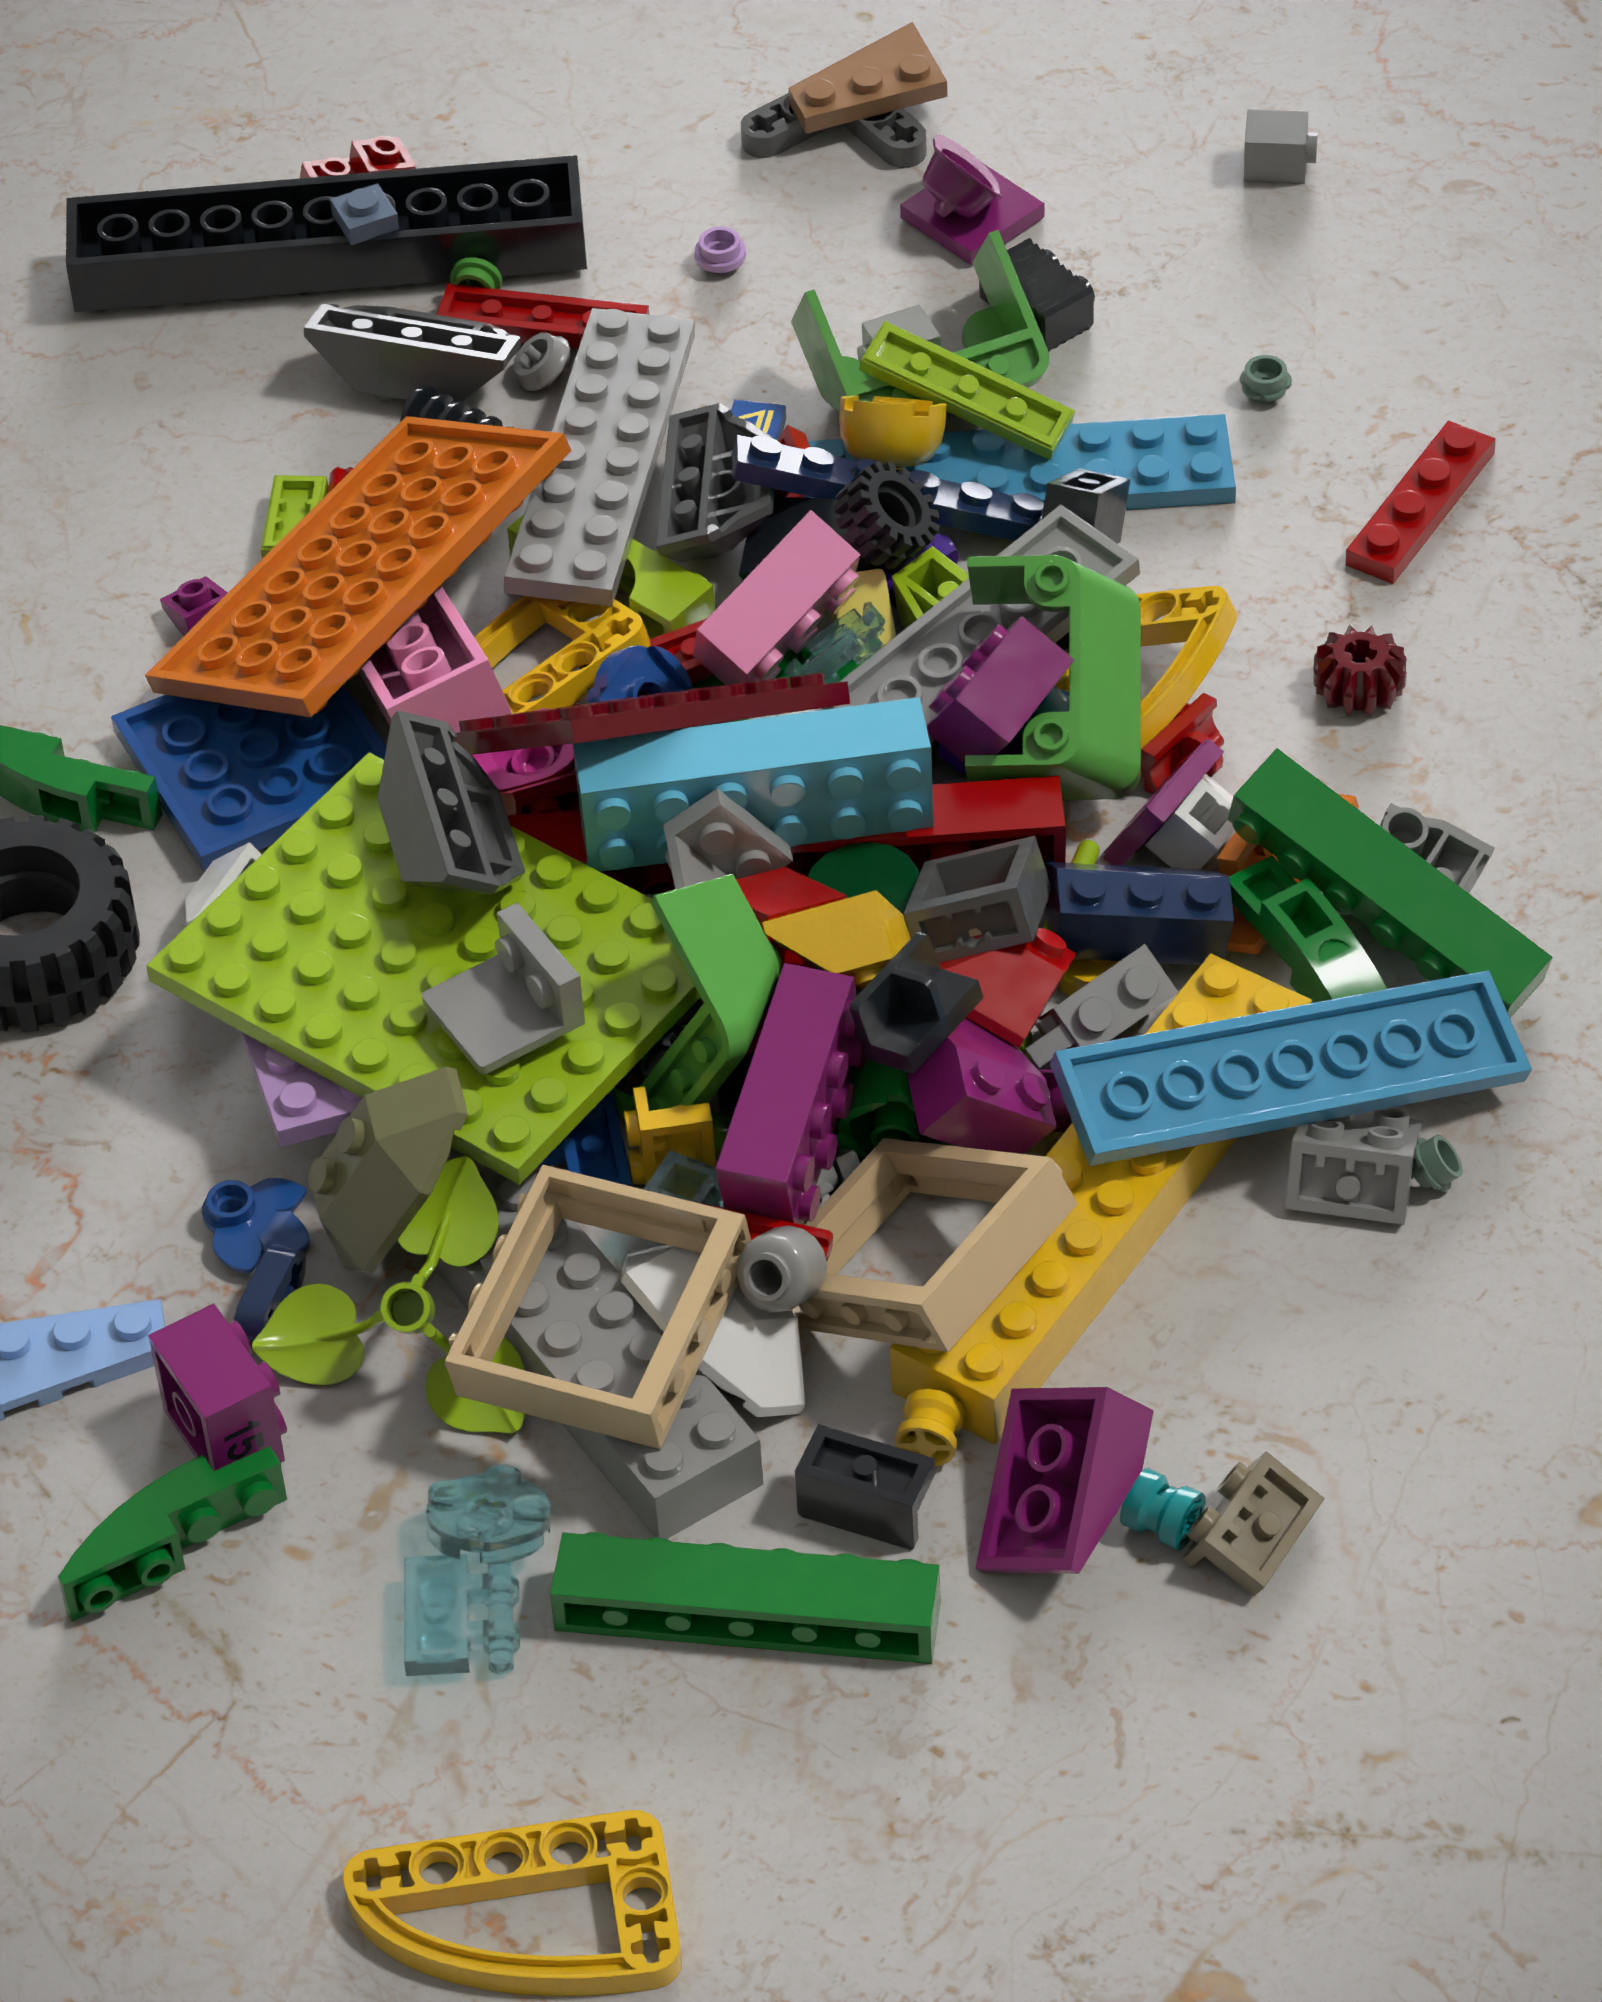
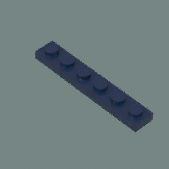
[732,435,1044,541]

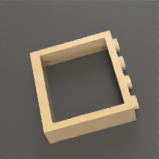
[791,1138,1077,1352]
[444,1165,751,1449]

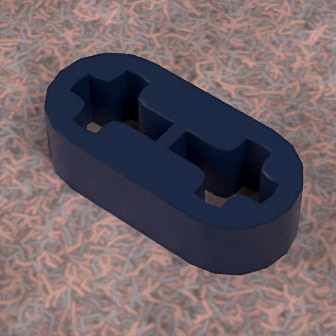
[234,1243,306,1345]

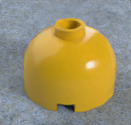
[839,396,947,470]

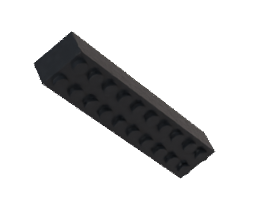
[66,155,587,312]

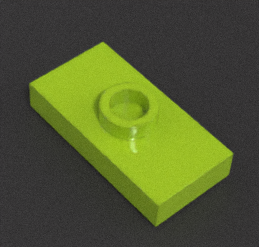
[260,475,328,558]

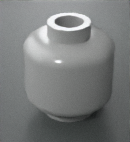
[736,1225,827,1313]

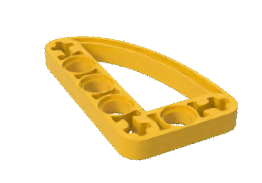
[1055,586,1238,749]
[474,596,650,714]
[343,1810,682,1996]

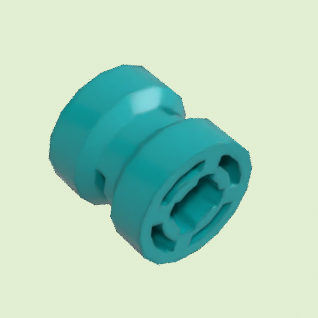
[1120,1468,1206,1551]

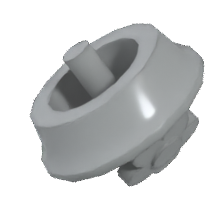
[513,333,571,391]

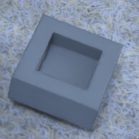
[330,184,399,245]

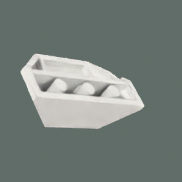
[621,1245,806,1417]

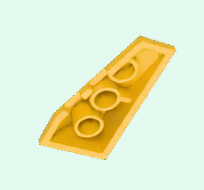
[762,890,911,990]

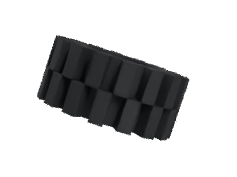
[834,462,940,569]

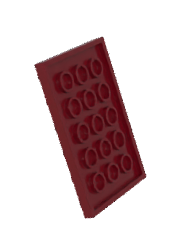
[454,673,851,755]

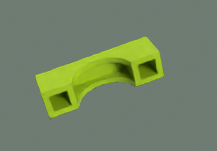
[507,514,715,639]

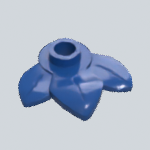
[202,1177,310,1273]

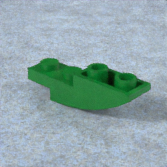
[0,725,162,833]
[1229,855,1387,1003]
[58,1446,287,1622]

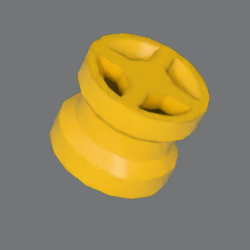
[894,1389,965,1466]

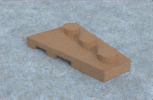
[788,22,948,134]

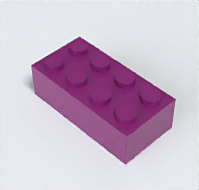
[715,963,866,1225]

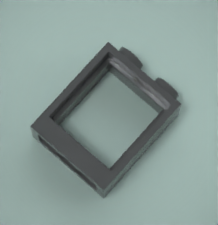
[903,836,1052,963]

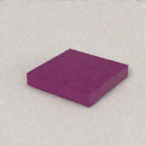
[900,163,1045,266]
[1103,739,1224,865]

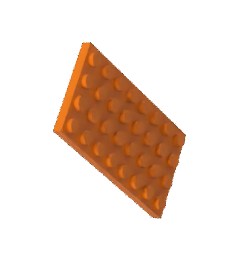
[145,416,571,717]

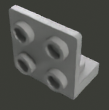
[663,788,793,889]
[422,902,585,1075]
[1285,1108,1423,1225]

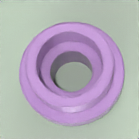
[695,227,746,274]

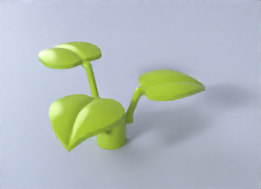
[252,1156,526,1434]

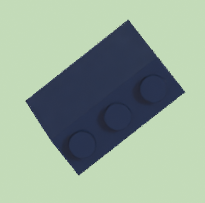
[1044,862,1234,965]

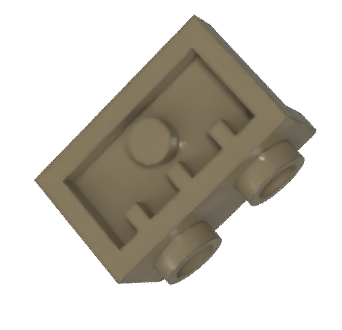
[1181,1451,1325,1596]

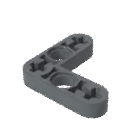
[741,93,927,168]

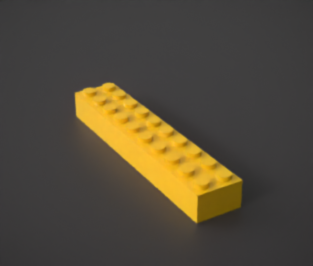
[890,953,1312,1444]

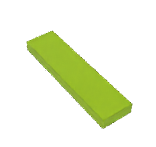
[859,320,1076,460]

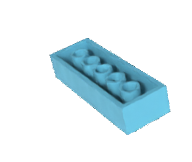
[573,697,934,872]

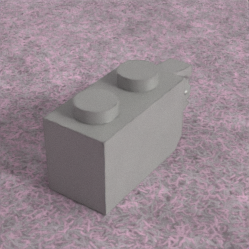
[1021,944,1178,1069]

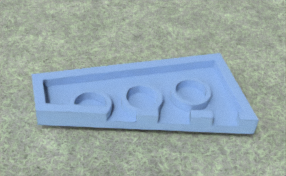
[0,1299,166,1421]

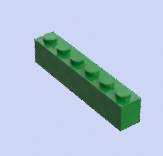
[1227,748,1553,1019]
[550,1532,941,1664]

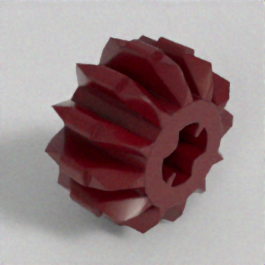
[1313,625,1407,717]

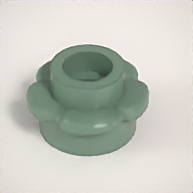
[1240,355,1292,403]
[1412,1135,1463,1192]

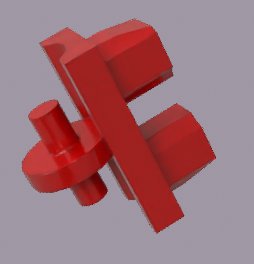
[1141,693,1224,795]

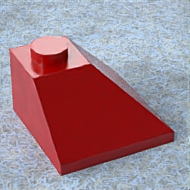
[939,928,1076,1048]

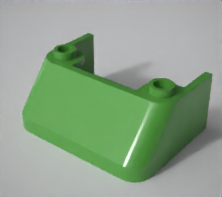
[791,230,1049,415]
[965,555,1141,800]
[609,874,782,1122]

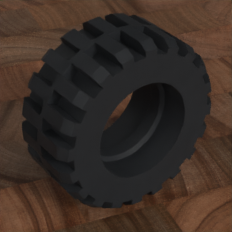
[0,815,140,1032]

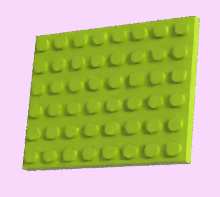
[146,753,701,1185]

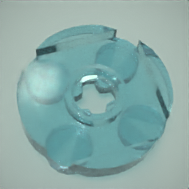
[785,602,885,684]
[426,1465,551,1564]

